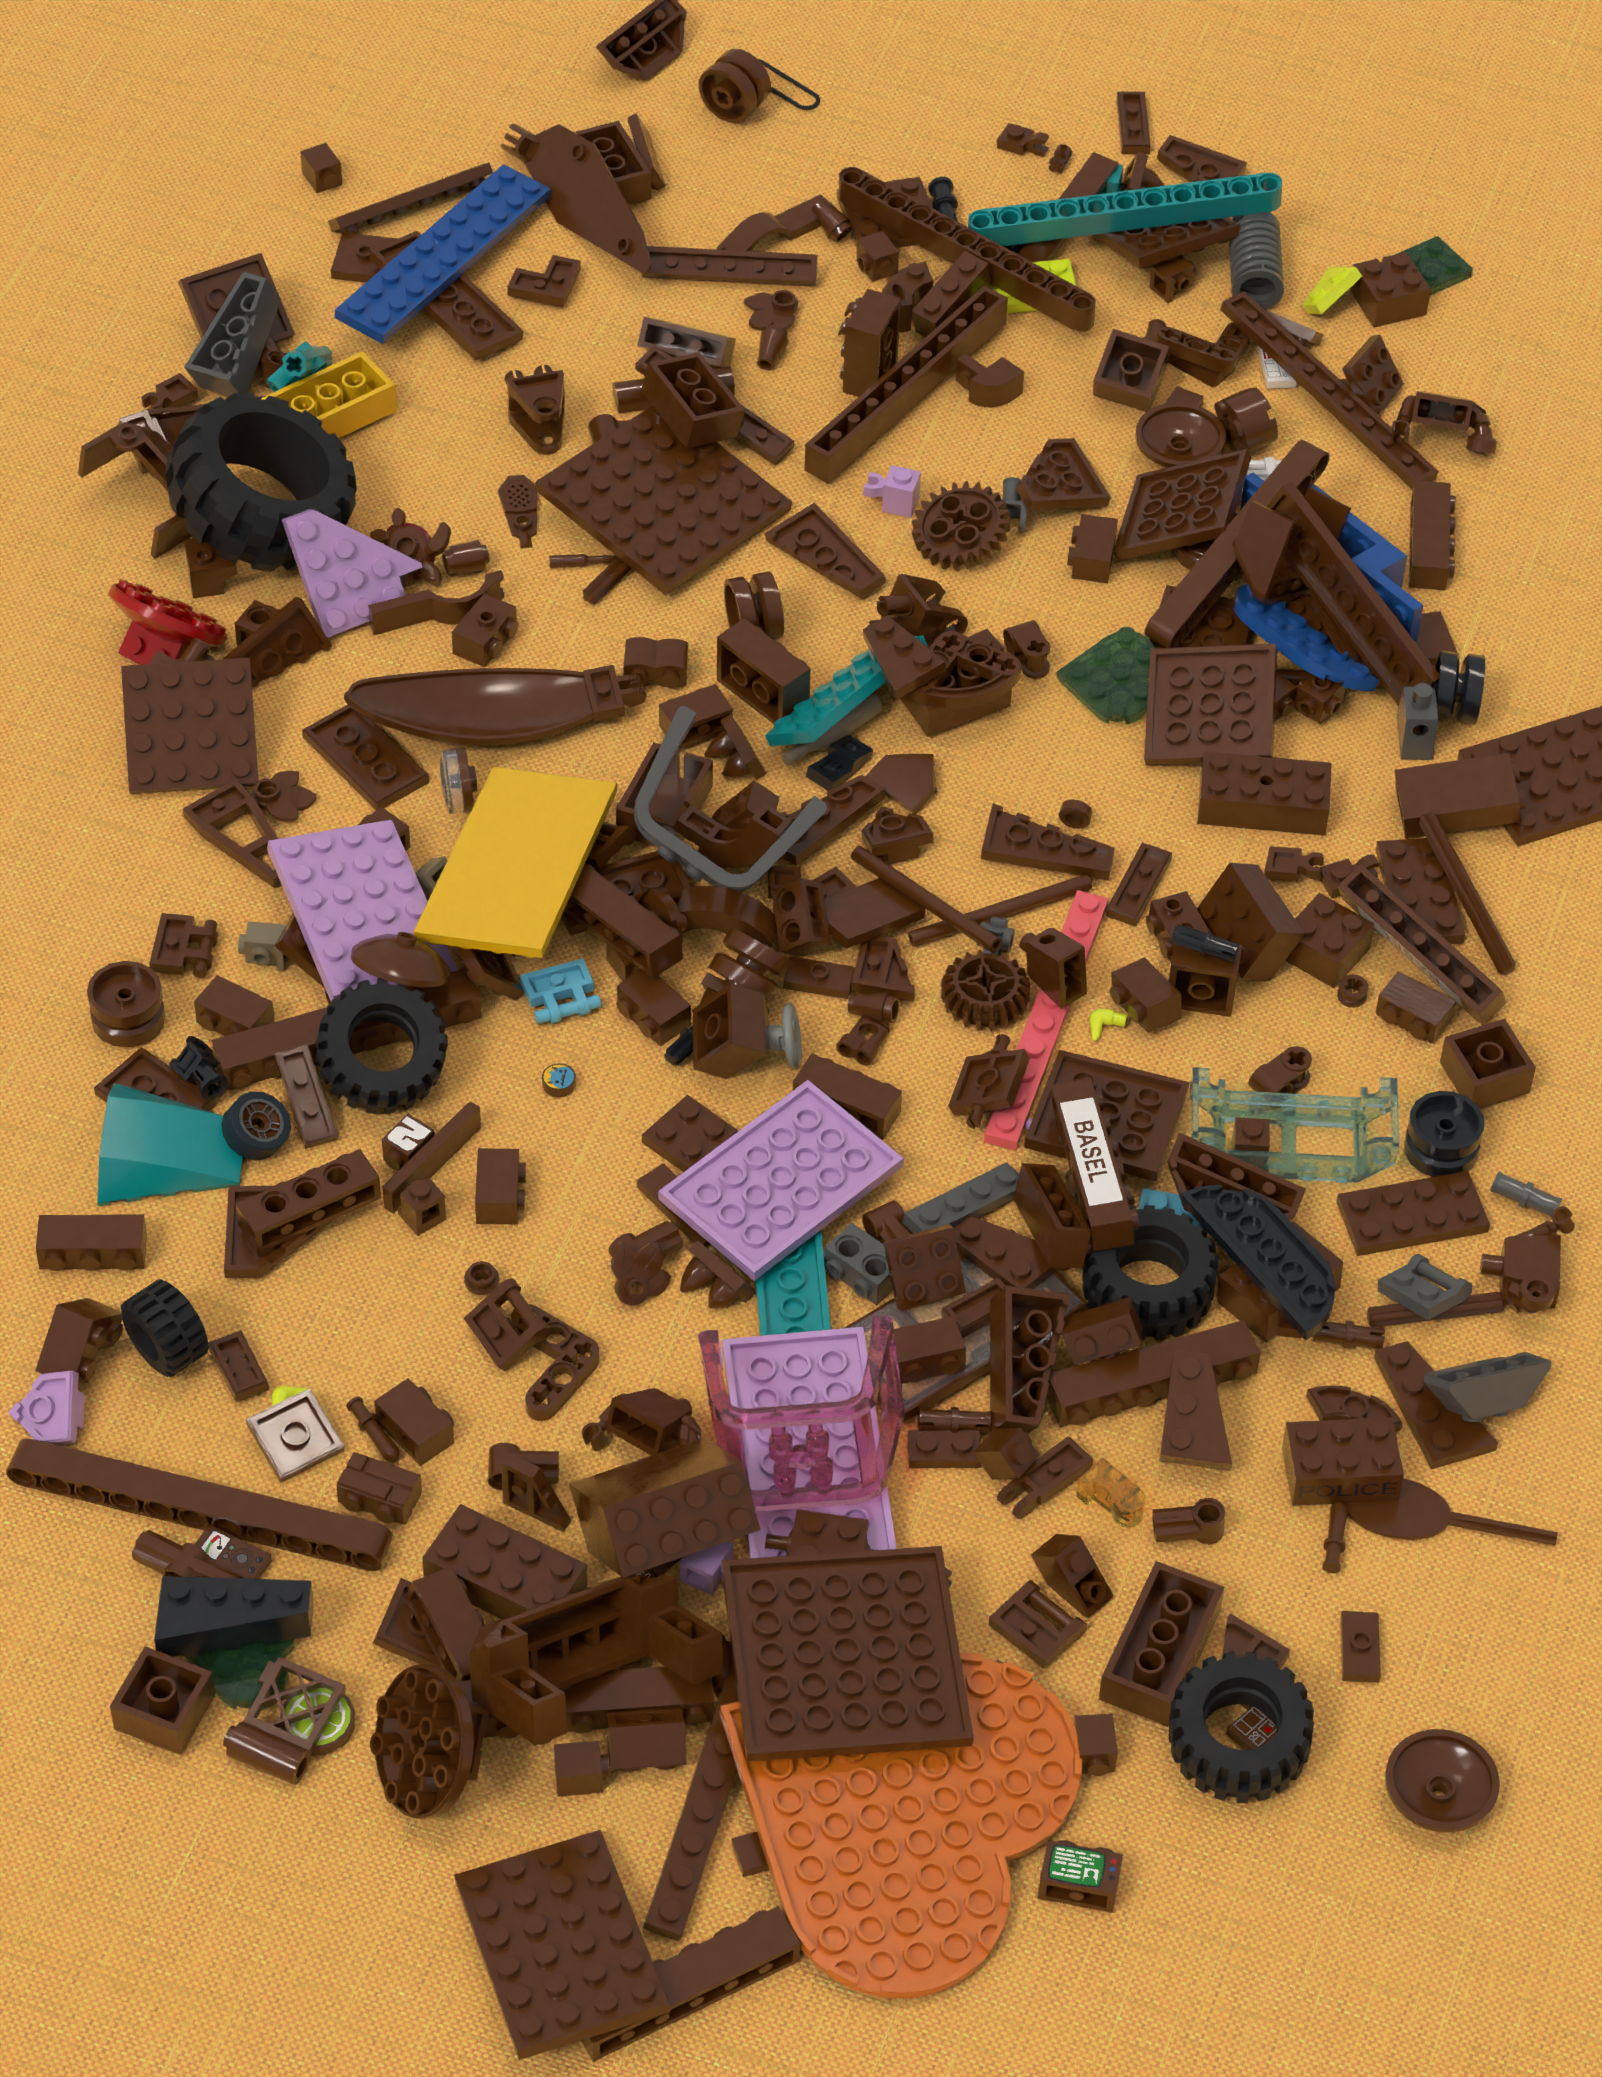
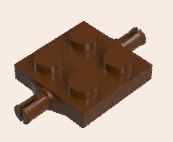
[948,1034,1030,1129]
[765,1509,874,1556]

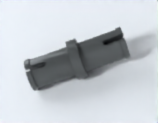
[1490,1171,1562,1218]

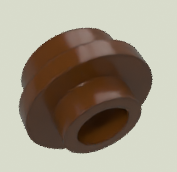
[464,1261,499,1295]

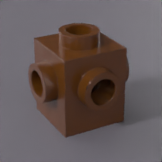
[1295,675,1345,724]

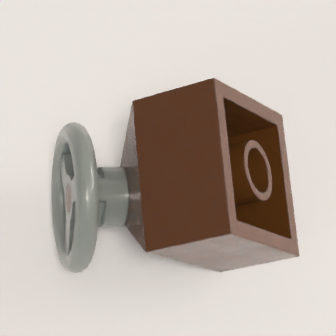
[692,983,802,1079]

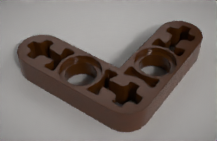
[1153,323,1250,374]
[511,1304,599,1421]

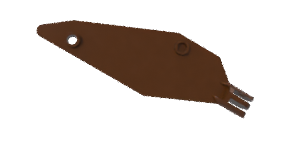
[501,124,652,274]

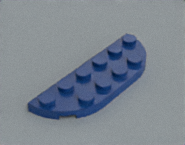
[1234,584,1379,691]

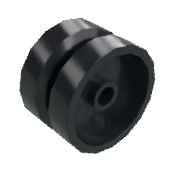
[1433,650,1485,724]
[1404,1091,1484,1177]

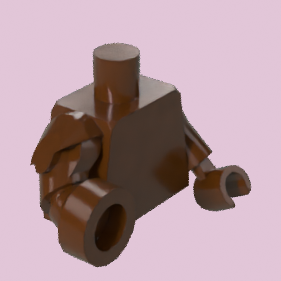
[1391,391,1497,454]
[1480,1206,1575,1313]
[582,1388,702,1456]

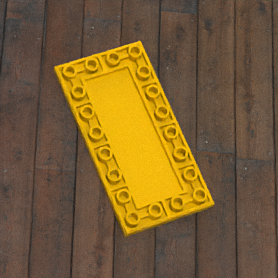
[413,767,617,958]

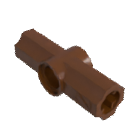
[132,1530,242,1579]

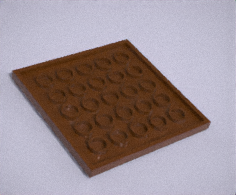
[534,405,792,595]
[721,1546,974,1762]

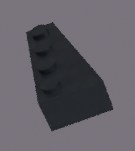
[154,1576,314,1658]

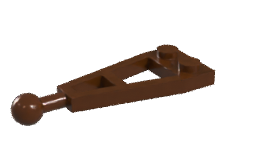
[183,779,281,887]

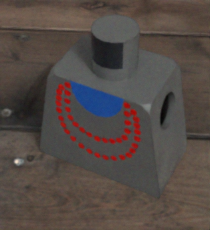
[1397,683,1438,760]

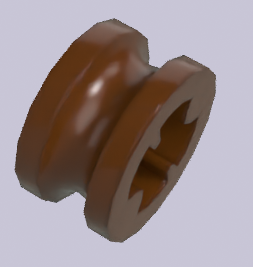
[1337,974,1369,1008]

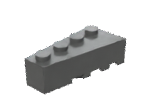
[184,271,281,396]

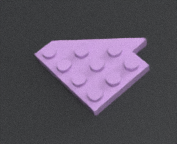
[282,509,423,638]

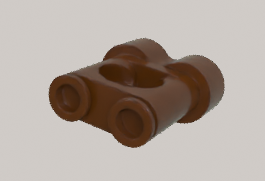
[836,1016,890,1065]

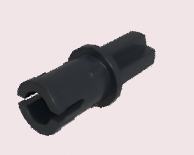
[1172,924,1240,964]
[664,1025,693,1066]

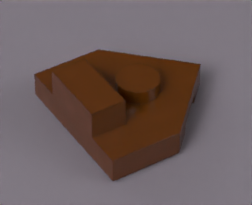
[861,806,934,864]

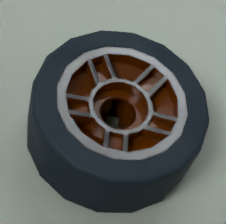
[221,1091,291,1160]

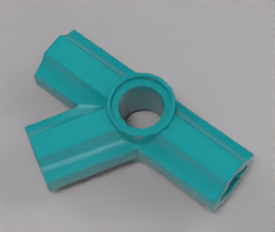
[266,341,333,392]

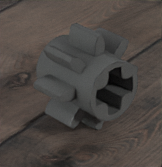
[976,916,1015,957]

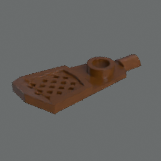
[498,475,537,549]

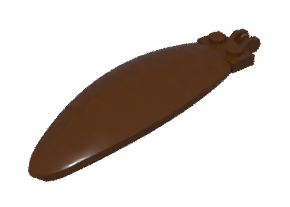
[344,665,647,745]

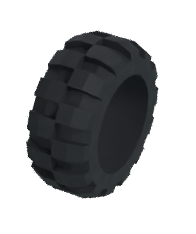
[165,393,357,572]

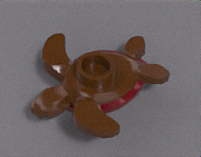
[370,508,451,588]

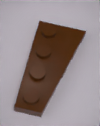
[765,502,886,598]

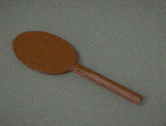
[1345,1479,1558,1546]

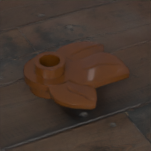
[744,290,798,330]
[251,771,317,821]
[611,1241,671,1306]

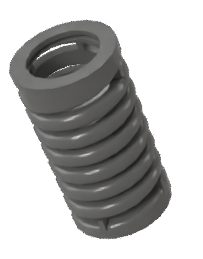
[1229,212,1284,310]

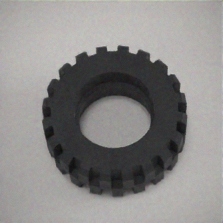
[316,978,448,1114]
[1082,1205,1218,1340]
[1169,1651,1314,1803]

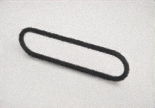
[758,59,820,110]

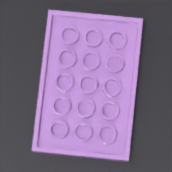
[267,820,457,1001]
[658,1080,904,1281]

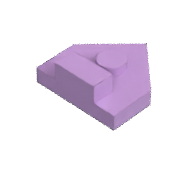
[8,1370,85,1445]

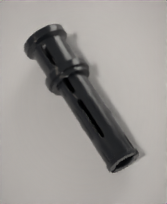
[928,177,958,222]

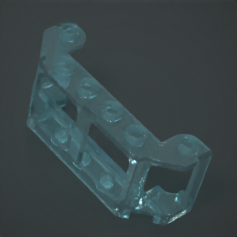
[1190,1067,1400,1183]

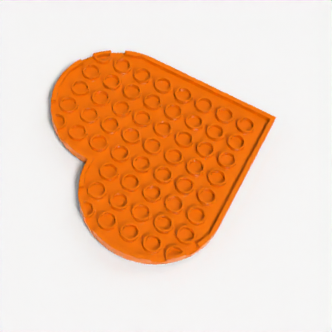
[719,1653,1082,1999]

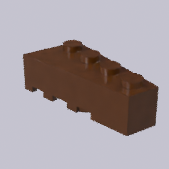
[990,1286,1071,1434]

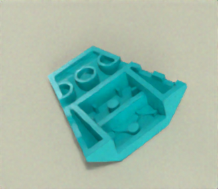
[97,1083,243,1206]

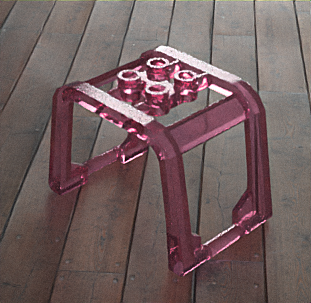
[698,1316,905,1511]

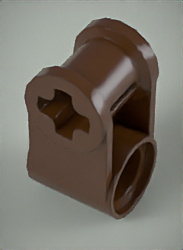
[1003,620,1050,679]
[1248,1046,1312,1108]

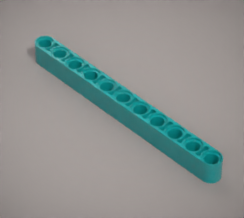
[968,173,1282,246]

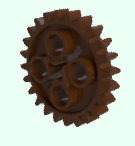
[911,481,1011,570]

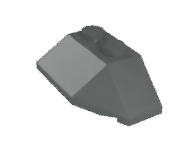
[1424,1352,1551,1422]

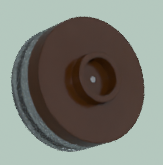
[439,747,478,814]

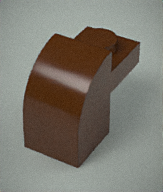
[955,354,1024,408]

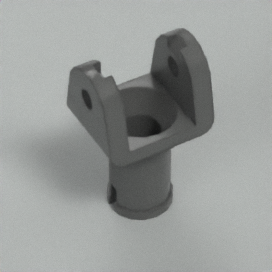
[1001,477,1027,532]

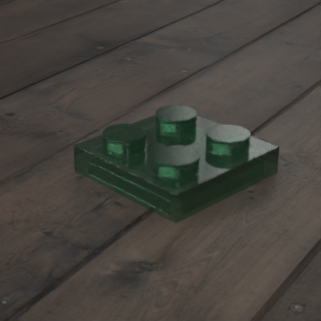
[1397,236,1473,296]

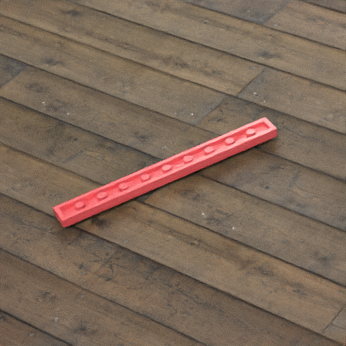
[984,890,1109,1150]

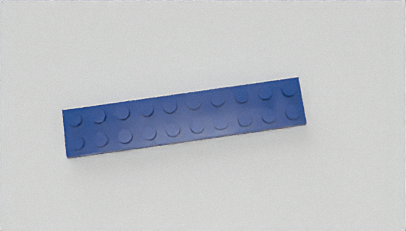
[335,164,551,344]

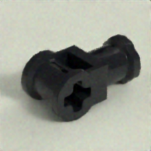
[169,1036,228,1101]

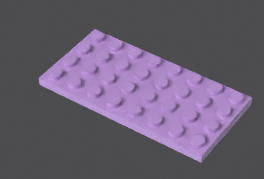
[722,1327,897,1558]

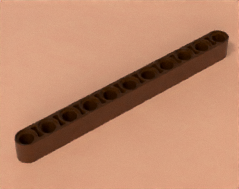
[839,167,1096,332]
[6,1438,393,1571]

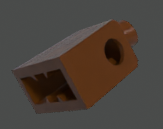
[1019,928,1087,1009]

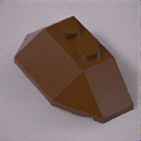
[596,0,686,82]
[1167,1133,1306,1221]

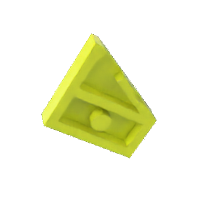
[1302,266,1362,314]

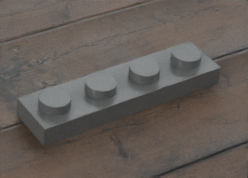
[902,1162,1019,1234]

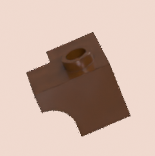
[184,538,237,598]

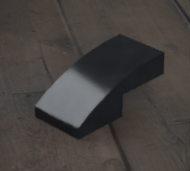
[806,735,874,791]

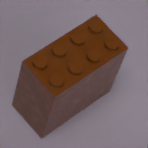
[569,1438,761,1578]

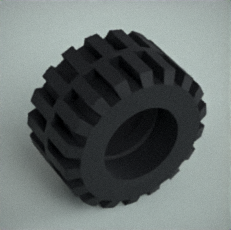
[121,1279,209,1377]

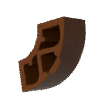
[885,262,933,333]

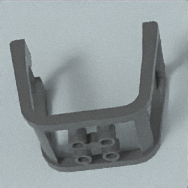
[634,706,827,892]

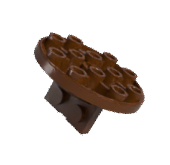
[370,1664,489,1819]

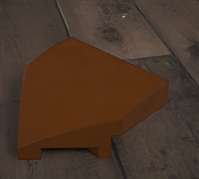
[865,754,938,814]

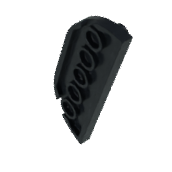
[1181,1185,1335,1341]

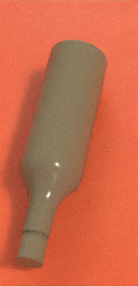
[782,692,882,766]

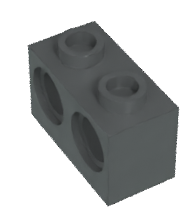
[824,1223,893,1306]

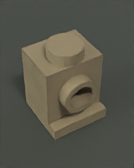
[238,921,287,971]

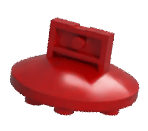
[108,579,228,665]

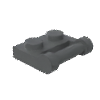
[1378,1254,1473,1320]

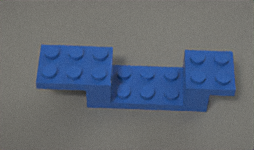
[1240,472,1423,644]

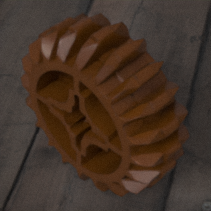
[941,949,1030,1032]

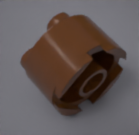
[1214,387,1278,453]

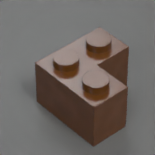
[35,1298,123,1385]

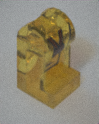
[1076,1458,1146,1528]

